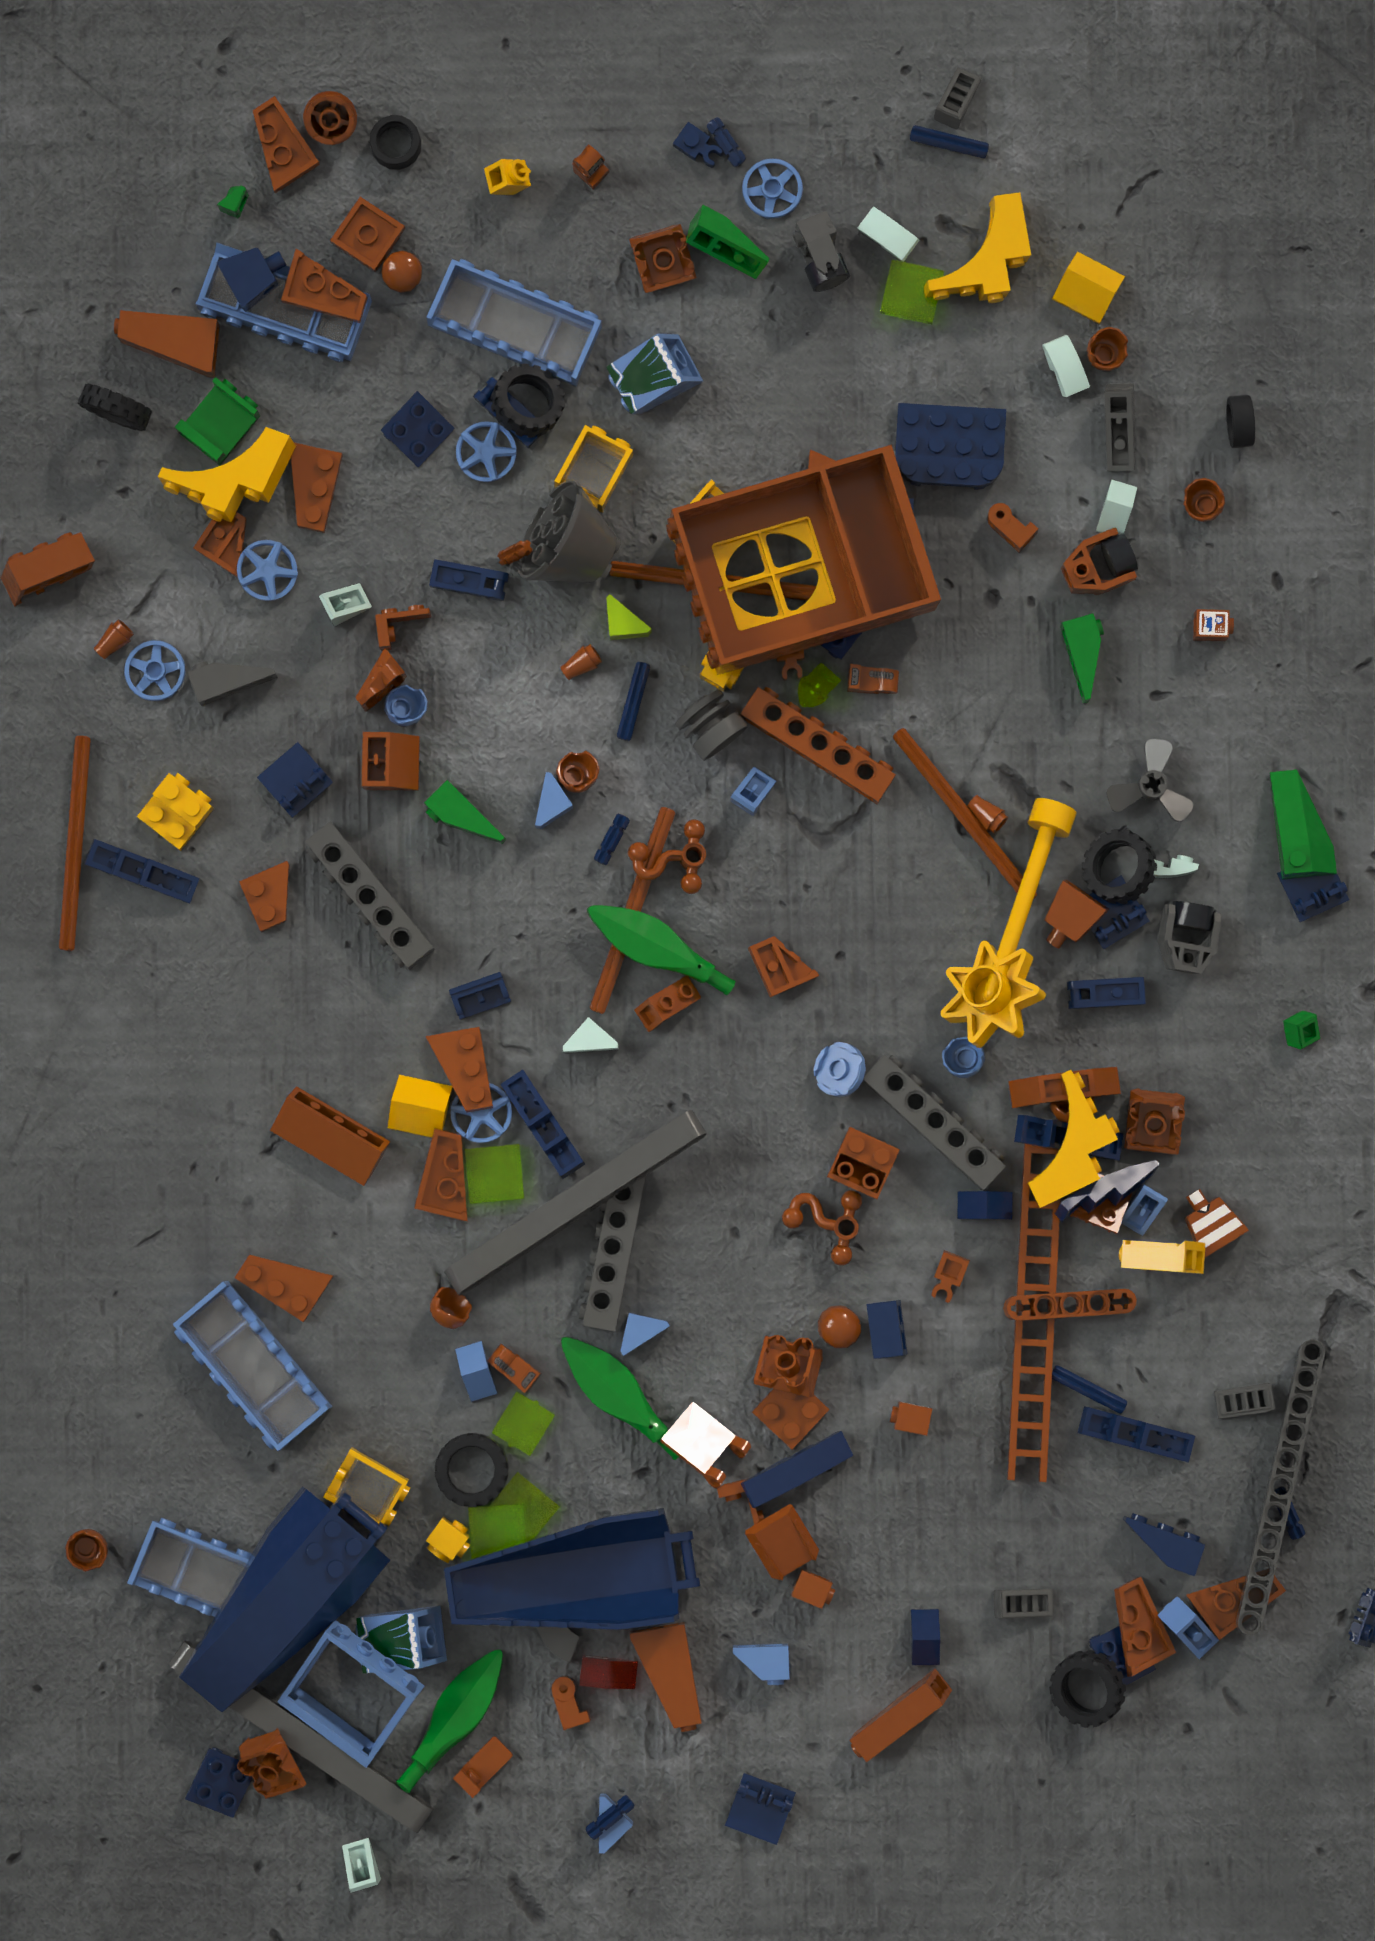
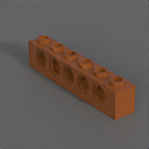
[740,687,896,805]

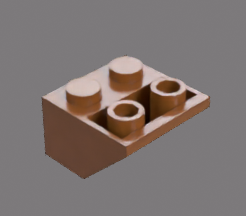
[362,732,420,791]
[827,1127,900,1199]

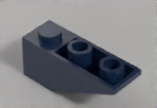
[1123,1513,1205,1576]

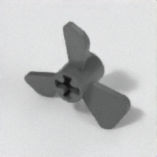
[1106,739,1193,822]

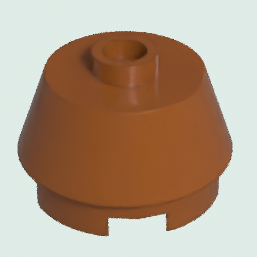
[303,91,357,145]

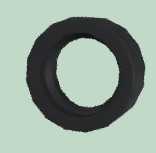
[369,115,421,170]
[1226,395,1255,448]

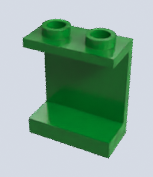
[175,377,260,466]

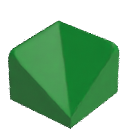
[217,186,249,218]
[1283,1011,1320,1050]

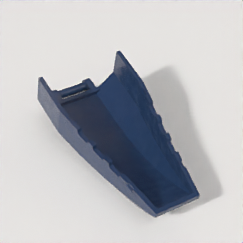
[179,1486,390,1712]
[444,1508,700,1630]

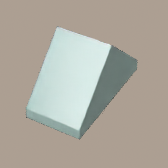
[1096,480,1137,535]
[319,583,372,626]
[563,1017,619,1053]
[342,1838,381,1893]

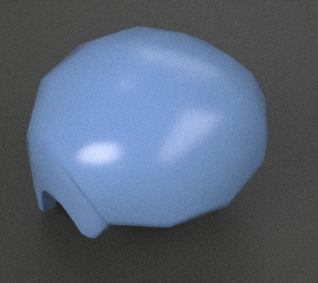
[384,685,428,727]
[942,1036,985,1078]

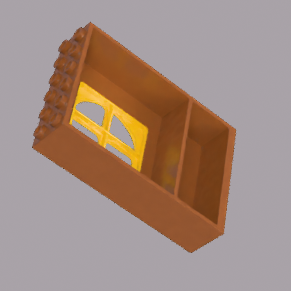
[666,445,941,675]

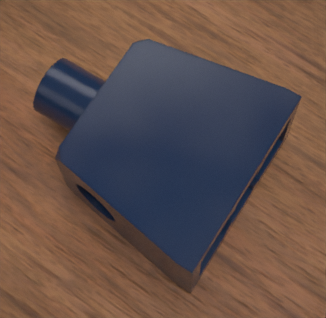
[216,248,287,312]

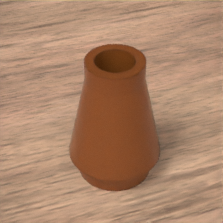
[94,619,134,659]
[560,644,602,680]
[967,795,1008,834]

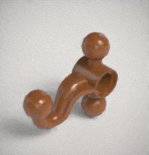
[628,819,706,894]
[782,1190,862,1266]

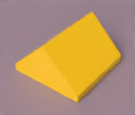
[1052,251,1125,324]
[387,1075,453,1138]

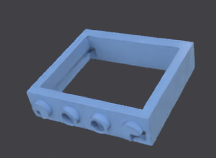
[277,1620,424,1768]

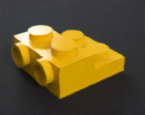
[137,773,214,851]

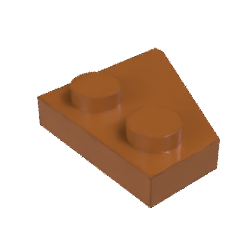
[193,512,247,578]
[239,861,290,932]
[748,936,819,998]

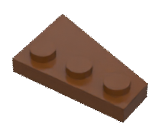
[414,1128,468,1222]

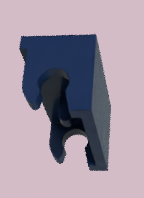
[449,972,511,1020]
[866,1300,908,1359]

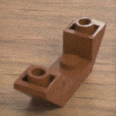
[1008,1067,1121,1108]

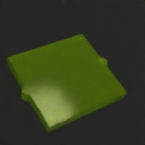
[492,1391,555,1456]

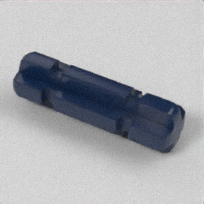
[707,117,746,167]
[594,813,630,865]
[1274,1486,1305,1540]
[585,1795,635,1840]

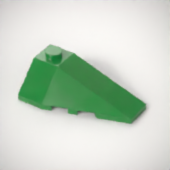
[1269,769,1337,880]

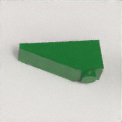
[686,205,769,279]
[1060,613,1104,704]
[424,780,506,844]

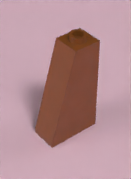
[114,310,220,378]
[630,1622,702,1732]
[849,1668,952,1762]

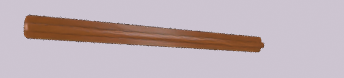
[609,561,816,601]
[893,728,1037,899]
[59,736,91,951]
[590,807,675,1014]

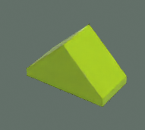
[606,594,652,640]

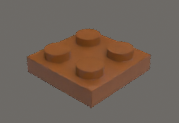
[330,197,405,272]
[752,1389,830,1450]

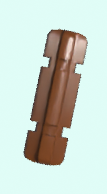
[497,540,533,566]

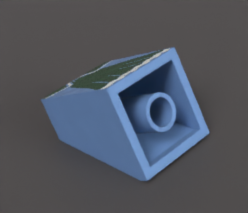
[606,333,703,414]
[356,1606,447,1673]

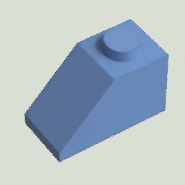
[1157,1596,1219,1659]
[733,1644,790,1685]

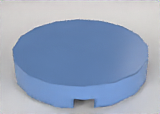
[814,1042,866,1097]

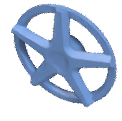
[742,159,803,219]
[456,422,517,482]
[237,540,298,601]
[124,640,185,701]
[451,1083,512,1143]

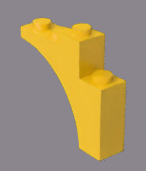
[923,192,1031,303]
[158,427,296,522]
[1027,1069,1120,1208]

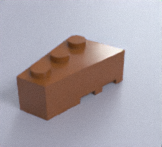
[1,532,95,607]

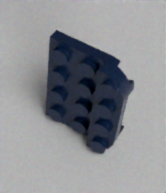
[895,403,1006,490]

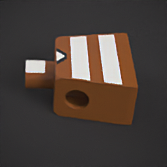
[1184,1189,1249,1258]

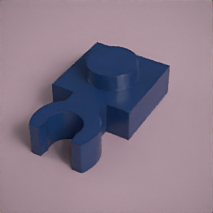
[673,122,723,168]

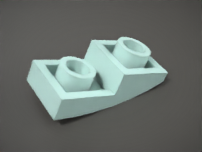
[857,206,920,262]
[1042,335,1090,397]
[1153,855,1199,878]

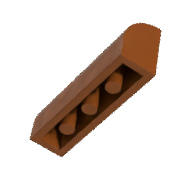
[270,1086,390,1186]

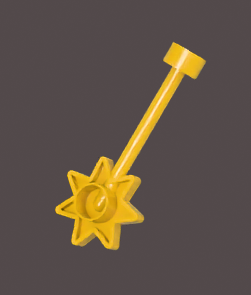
[941,798,1077,1048]

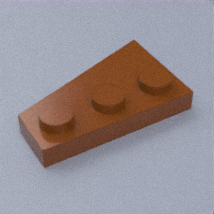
[252,96,320,194]
[281,249,368,323]
[291,443,343,533]
[426,1027,493,1113]
[235,1255,334,1322]
[1186,1568,1286,1640]
[1114,1577,1176,1677]

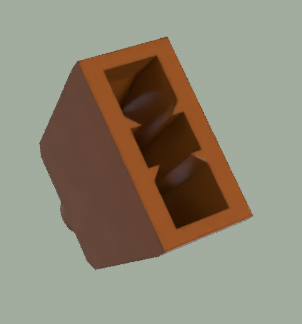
[1045,880,1109,949]

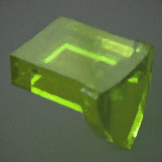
[798,663,841,707]

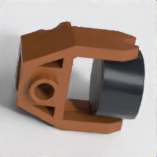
[1061,528,1138,595]

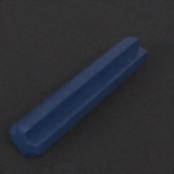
[910,125,989,158]
[617,662,650,741]
[1052,1365,1127,1414]

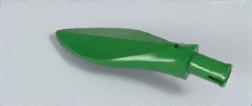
[587,905,736,995]
[561,1337,679,1460]
[396,1649,503,1793]

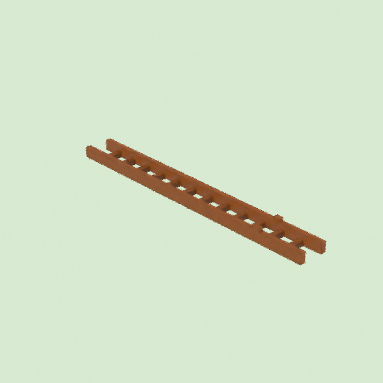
[1007,1144,1061,1482]

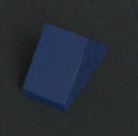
[957,1191,1013,1220]
[911,1609,940,1665]

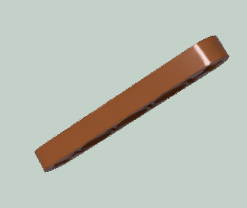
[1003,1289,1137,1321]

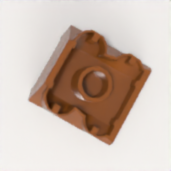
[629,224,697,293]
[355,648,407,712]
[1124,1088,1185,1155]
[754,1335,823,1397]
[745,1504,819,1581]
[237,1728,307,1799]

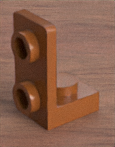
[375,605,431,651]
[634,976,701,1032]
[717,1478,764,1525]
[453,1736,513,1798]

